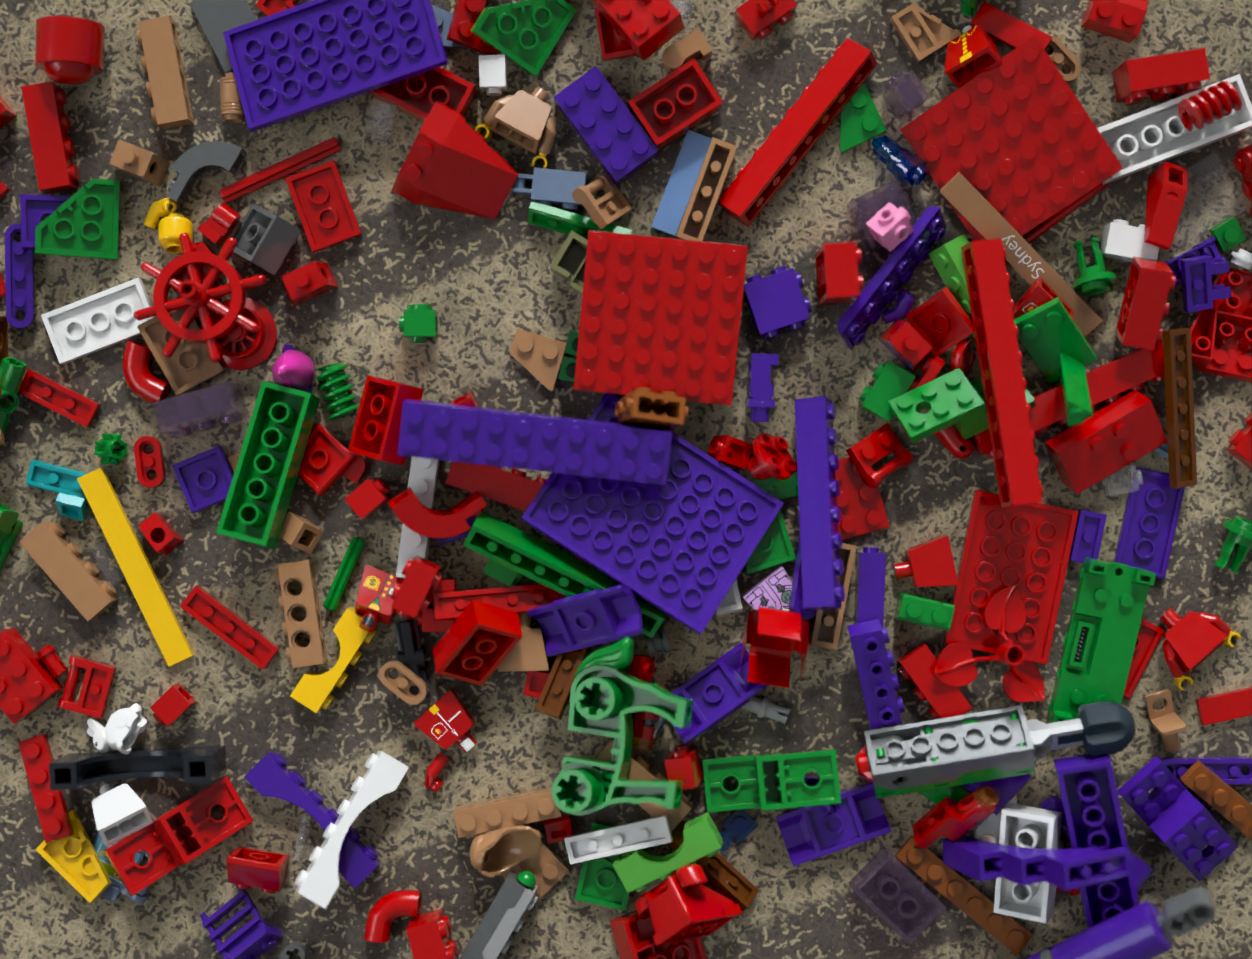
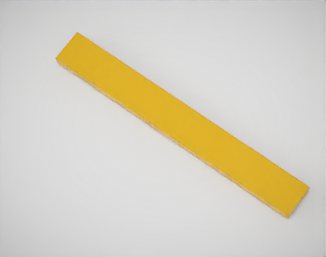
[77,467,194,667]

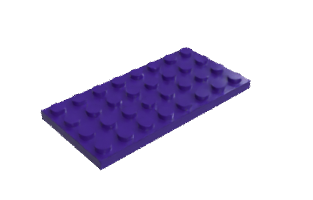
[223,0,449,132]

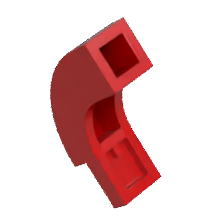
[388,487,487,538]

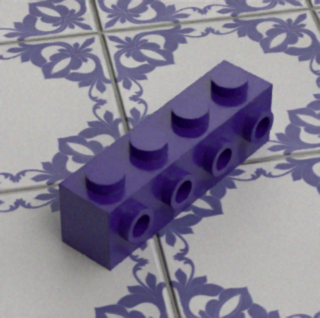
[847,619,905,730]

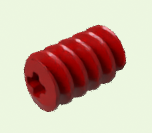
[1178,81,1242,132]

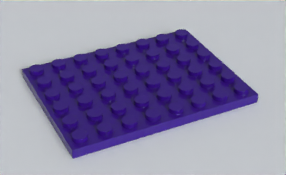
[521,393,784,635]

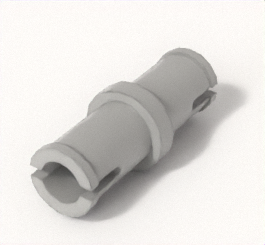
[741,696,790,725]

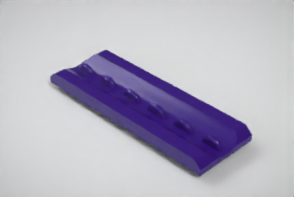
[837,206,947,350]

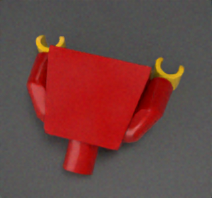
[1160,609,1241,690]

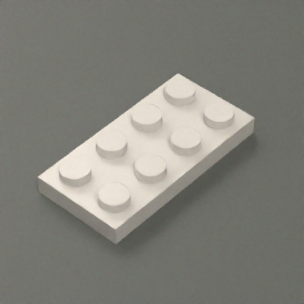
[41,278,155,364]

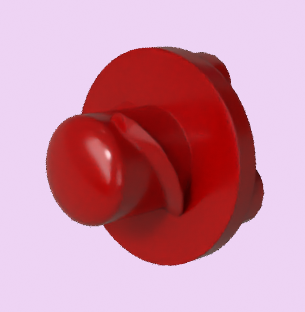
[748,433,797,480]

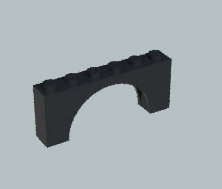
[49,746,226,790]

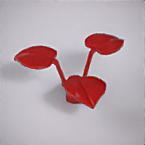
[934,586,1045,702]

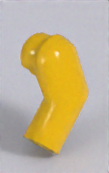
[143,198,177,229]

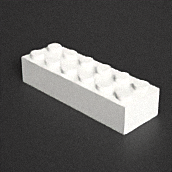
[1097,74,1252,185]

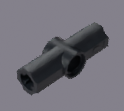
[395,619,430,698]

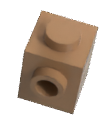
[280,511,324,554]

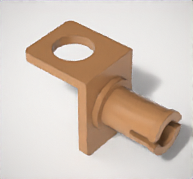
[1144,689,1187,752]

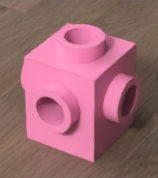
[866,202,914,252]

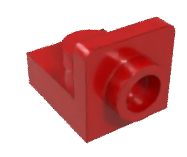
[708,435,752,470]

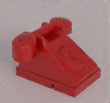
[635,864,742,946]

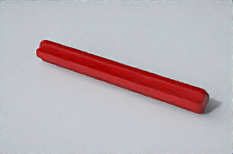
[220,137,341,203]

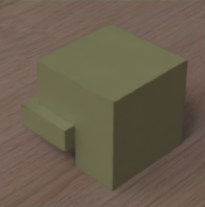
[550,231,588,294]

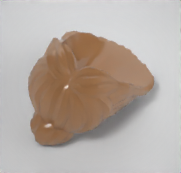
[469,825,542,878]

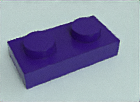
[1069,509,1107,563]

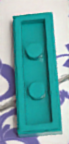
[25,459,88,500]

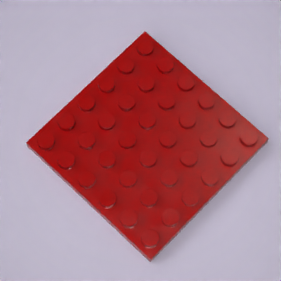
[900,35,1124,241]
[574,230,748,405]

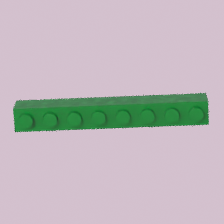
[463,512,665,638]

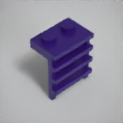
[199,888,284,959]

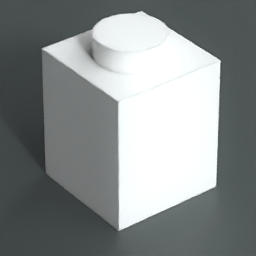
[479,55,507,96]

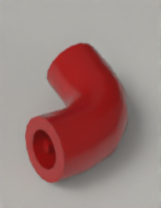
[122,340,171,407]
[364,890,422,943]

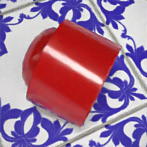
[35,16,105,85]

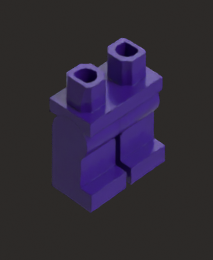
[745,353,779,422]

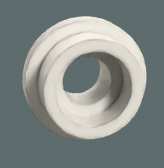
[1230,248,1252,270]

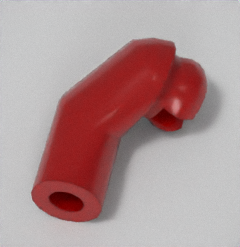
[424,753,450,793]

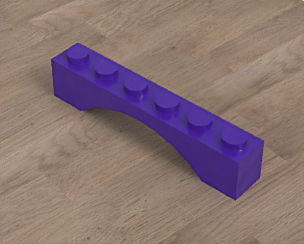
[244,751,380,888]

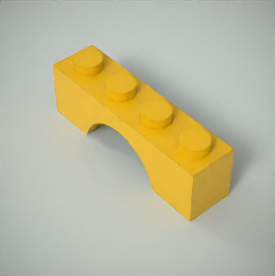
[290,606,377,713]

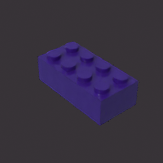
[554,66,659,186]

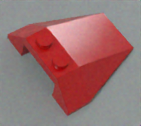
[391,100,519,219]

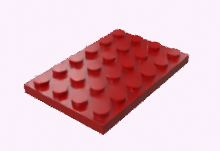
[943,490,1079,664]

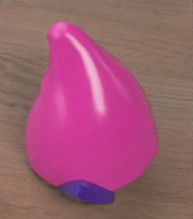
[272,344,315,393]

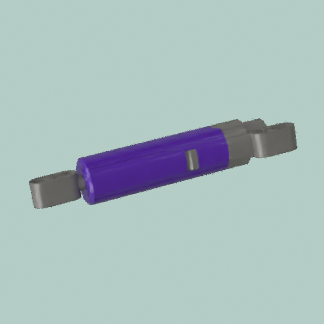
[1025,887,1215,959]

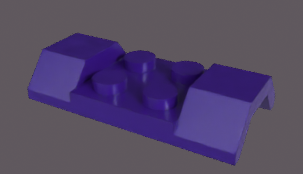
[527,585,642,657]
[671,642,768,745]
[775,782,892,867]

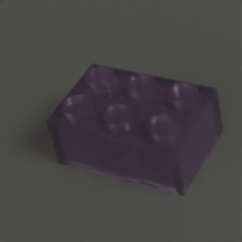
[152,381,249,438]
[849,846,946,945]

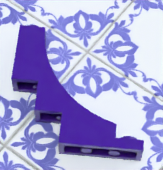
[943,834,1131,890]

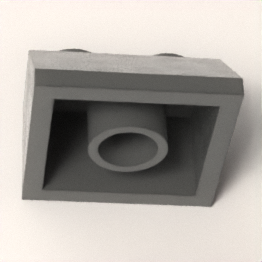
[233,203,301,275]

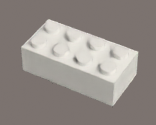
[993,803,1062,924]

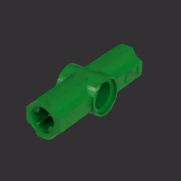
[0,357,27,435]

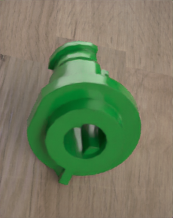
[1073,237,1116,296]
[1214,515,1252,574]

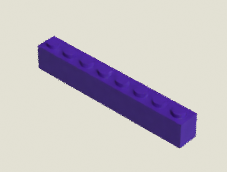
[795,396,845,611]

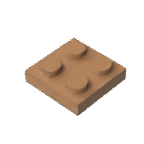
[501,840,569,903]

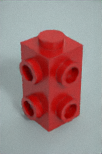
[390,556,442,619]

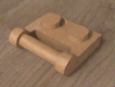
[572,173,632,230]

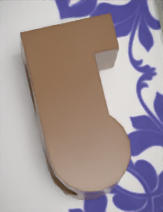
[662,28,713,73]

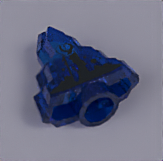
[871,135,928,187]

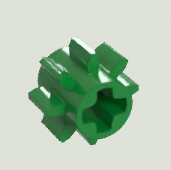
[94,433,128,465]

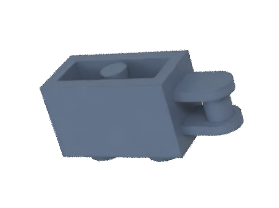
[511,168,587,211]

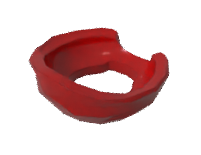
[951,339,976,377]

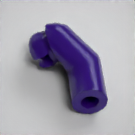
[882,290,914,324]

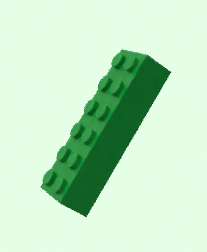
[216,381,320,550]

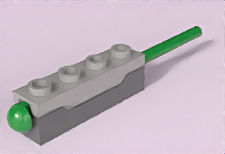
[459,871,538,959]

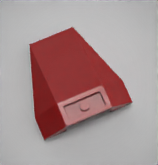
[1190,268,1252,382]

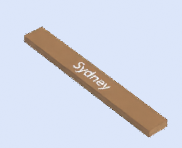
[939,172,1103,337]

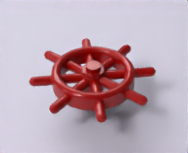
[134,233,266,363]

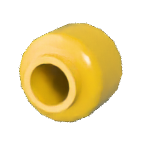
[158,213,193,254]

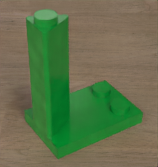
[1014,297,1097,427]

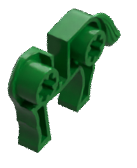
[552,637,694,816]

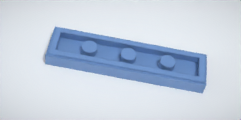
[651,130,712,237]

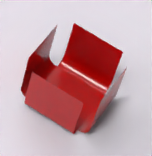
[740,607,809,688]

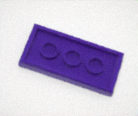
[1114,467,1185,579]

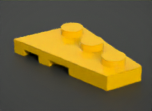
[36,810,112,903]

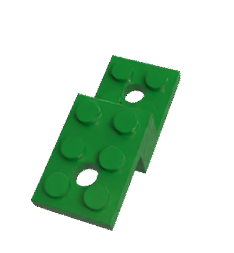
[888,368,1036,443]
[702,749,841,813]

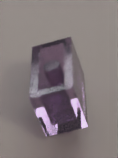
[882,70,929,121]

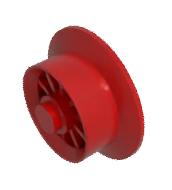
[210,298,277,370]

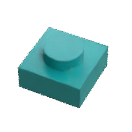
[56,492,87,521]

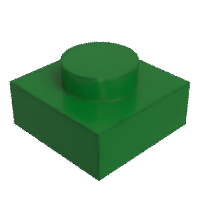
[1209,216,1246,253]

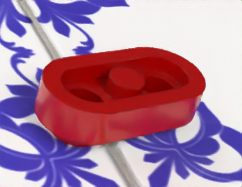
[907,355,945,392]
[134,436,166,488]

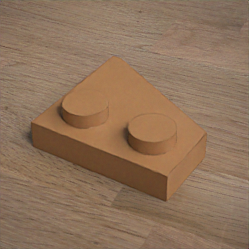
[890,3,961,63]
[509,329,567,391]

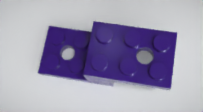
[1117,756,1238,881]

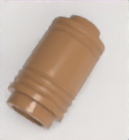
[220,72,245,123]

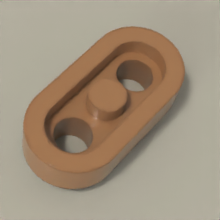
[1048,36,1081,83]
[379,660,428,705]

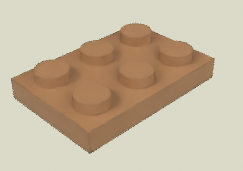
[137,307,224,395]

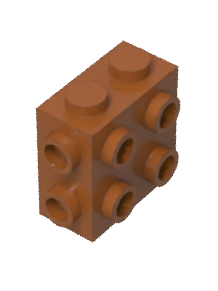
[615,387,688,430]

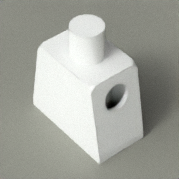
[92,783,153,847]

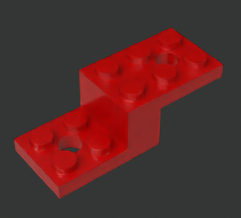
[104,776,254,896]

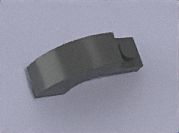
[167,141,247,205]

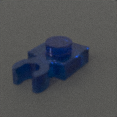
[718,809,758,852]

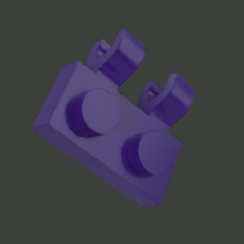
[1180,255,1231,313]

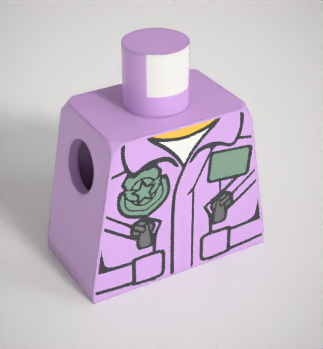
[742,566,792,611]

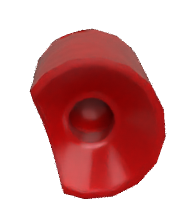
[934,425,974,459]

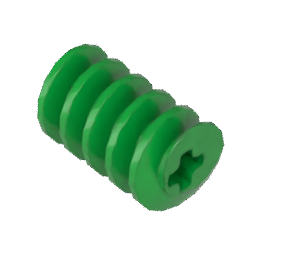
[315,363,359,420]

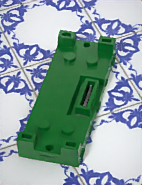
[1047,557,1156,723]

